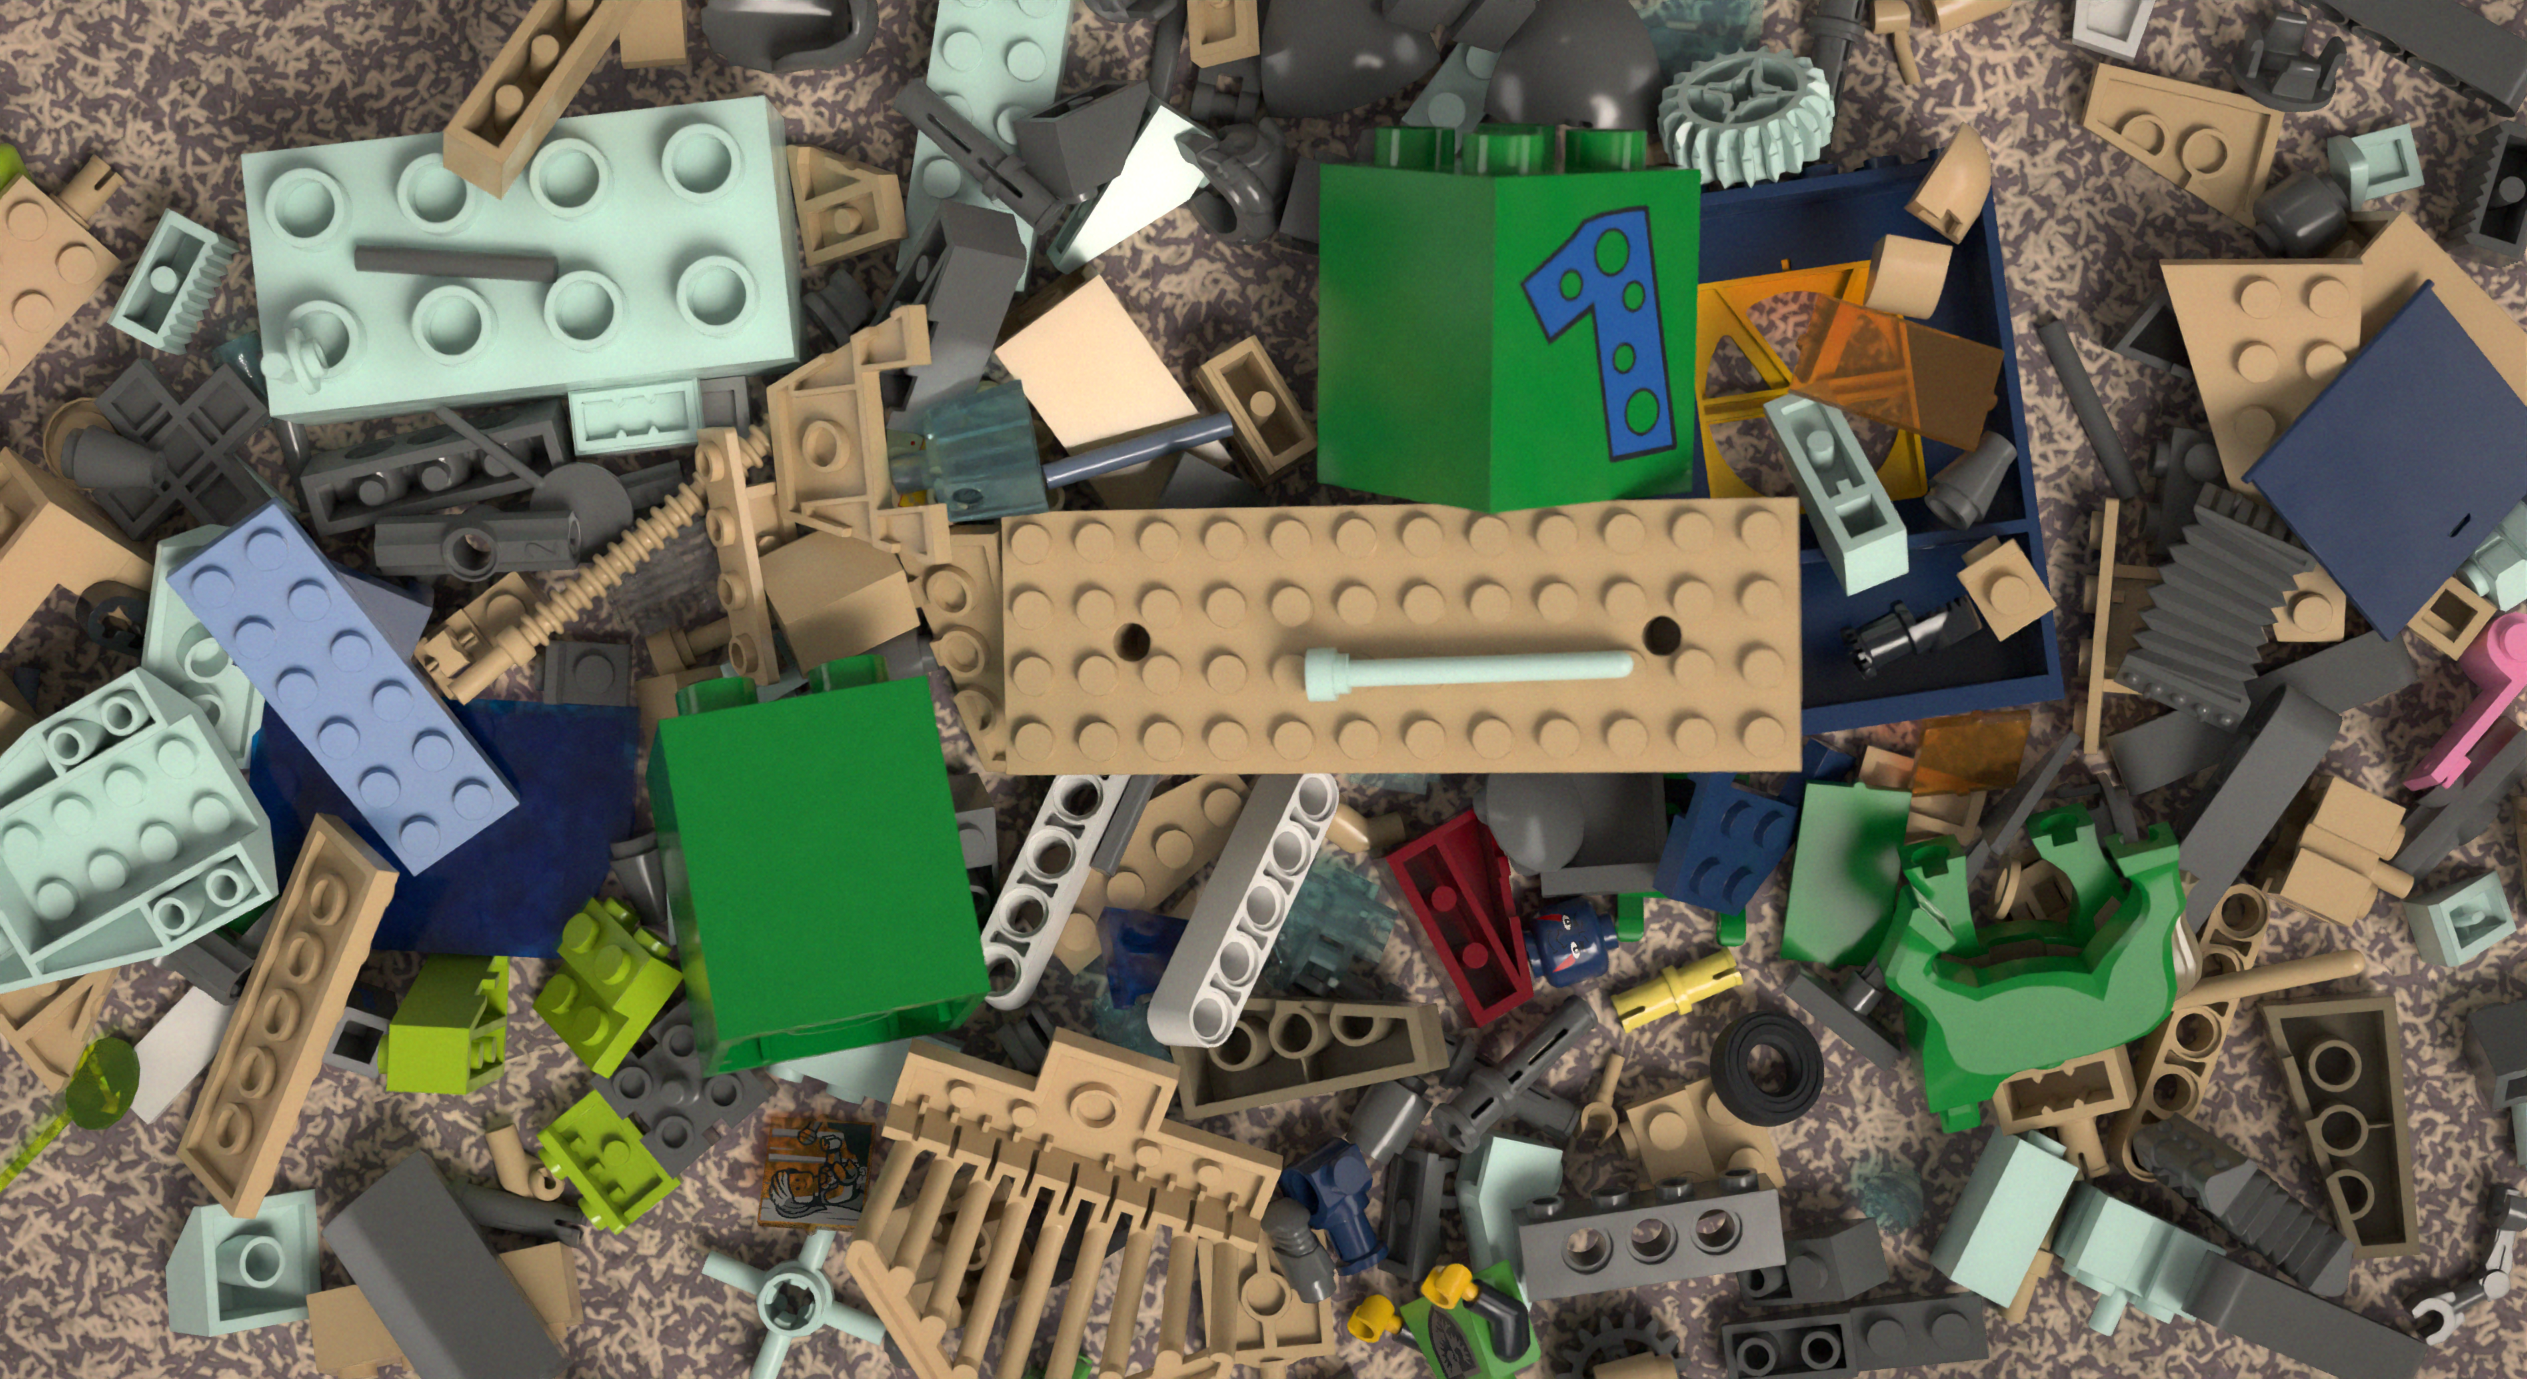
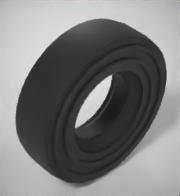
[1710,1010,1824,1127]

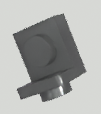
[534,640,633,708]

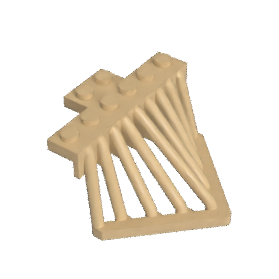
[844,1026,1283,1379]

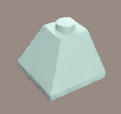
[165,1189,322,1337]

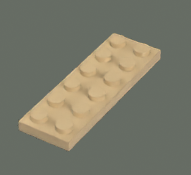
[176,813,400,1219]

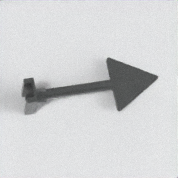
[1783,730,2081,1073]

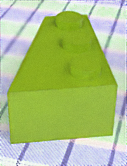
[377,947,510,1095]

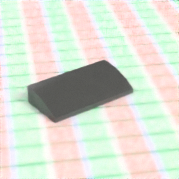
[321,1149,574,1379]

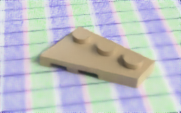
[2079,63,2285,231]

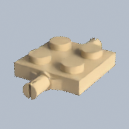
[1197,1200,1336,1379]

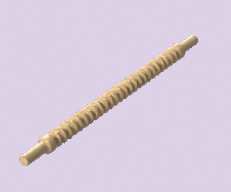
[447,413,773,705]

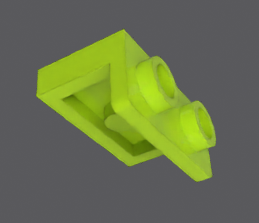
[536,1089,684,1236]

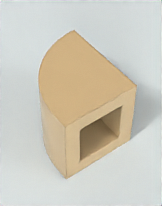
[1862,234,1952,320]

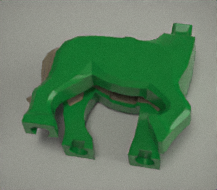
[1877,802,2203,1133]

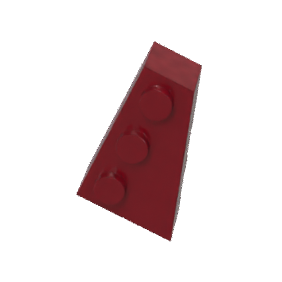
[1372,804,1534,1028]

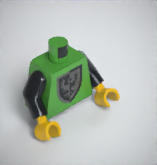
[1347,1259,1541,1379]

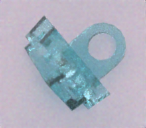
[1261,866,1399,990]

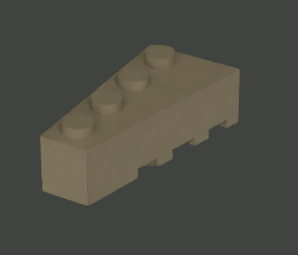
[2254,990,2421,1260]

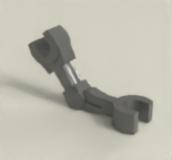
[2401,1185,2527,1346]

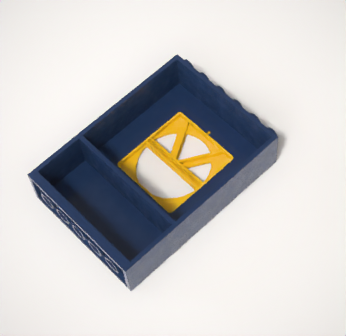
[1626,147,2065,736]

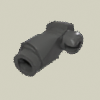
[1260,1197,1337,1303]

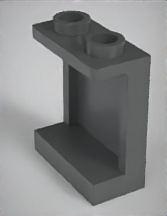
[1540,772,1668,899]

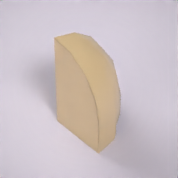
[1904,121,1991,245]

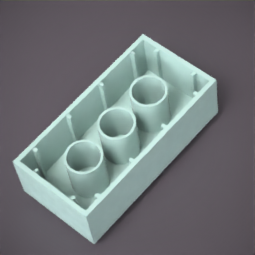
[241,95,811,427]

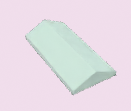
[141,524,265,769]

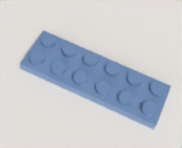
[165,496,520,877]

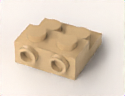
[1617,1074,1786,1221]

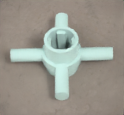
[702,1223,887,1379]

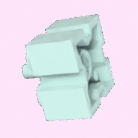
[2050,1181,2227,1336]

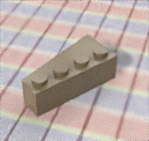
[1170,994,1450,1122]

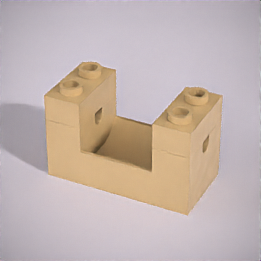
[0,446,155,757]

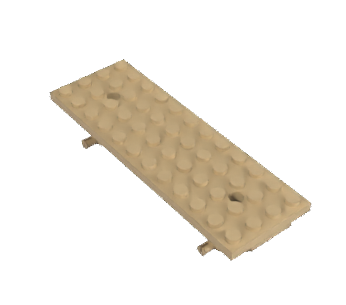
[1001,497,1802,775]

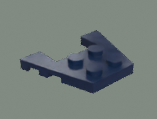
[1652,737,1857,917]

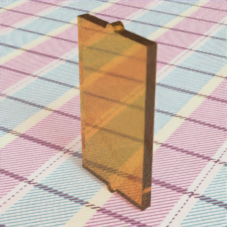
[1787,292,2005,452]

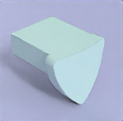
[2327,123,2425,212]

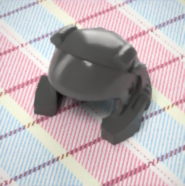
[1176,117,1296,246]

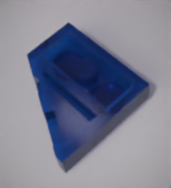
[1096,906,1190,1010]

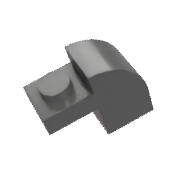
[1152,452,1272,509]

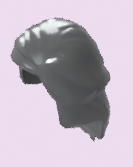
[700,0,879,74]

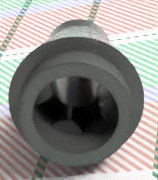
[61,425,167,490]
[1924,431,2017,530]
[607,827,668,926]

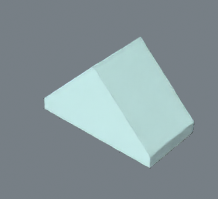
[2402,870,2517,967]

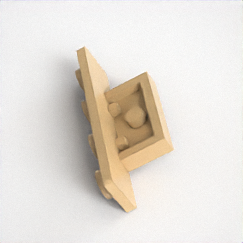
[695,427,798,686]
[2073,497,2162,755]

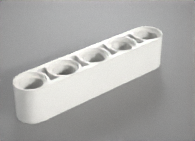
[1147,774,1339,1047]
[980,775,1132,1010]

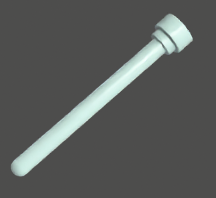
[1305,647,1633,702]

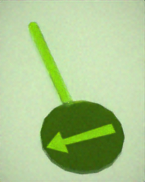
[0,1037,141,1193]

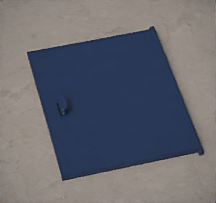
[2241,279,2527,642]

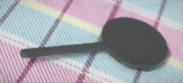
[435,406,634,563]

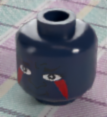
[1522,897,1619,988]

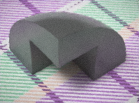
[1261,0,1441,119]
[1483,0,1664,135]

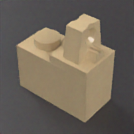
[413,571,566,700]

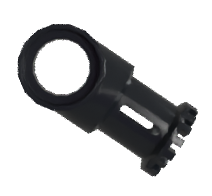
[1839,594,1983,681]

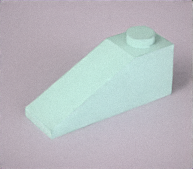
[1046,93,1221,275]
[1763,380,1909,597]

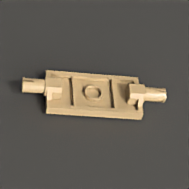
[0,154,126,394]

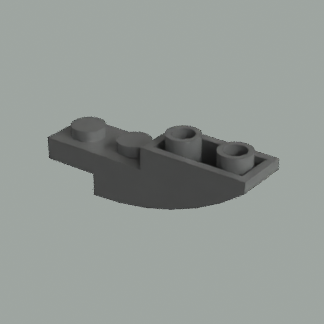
[1721,1291,1990,1379]

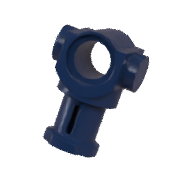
[1277,1137,1389,1276]

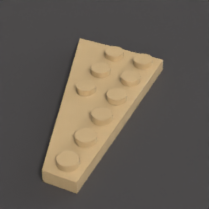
[2159,258,2364,642]

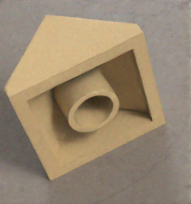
[759,530,920,680]

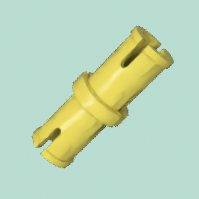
[1610,947,1743,1034]

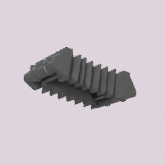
[2113,481,2318,734]
[2132,1112,2356,1297]

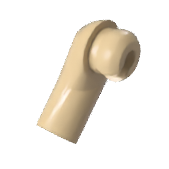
[1324,793,1406,853]
[484,1123,565,1202]

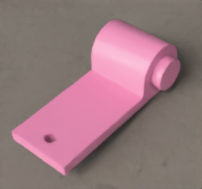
[2403,612,2527,791]

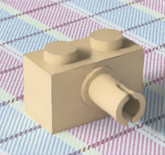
[1992,1044,2138,1181]

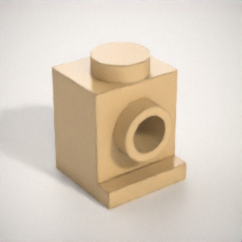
[2406,576,2497,661]

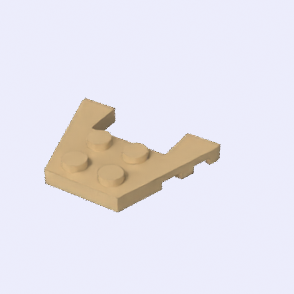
[766,305,953,565]

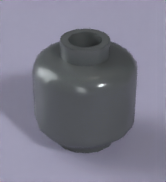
[2250,170,2351,259]

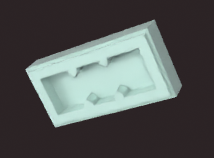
[568,377,705,457]

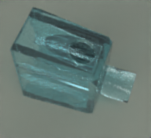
[890,379,1050,522]

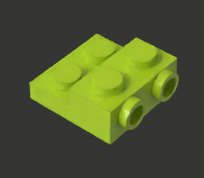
[531,895,683,1079]

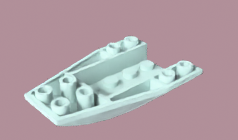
[0,666,279,994]

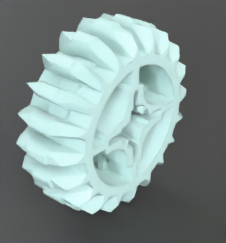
[1657,45,1835,189]

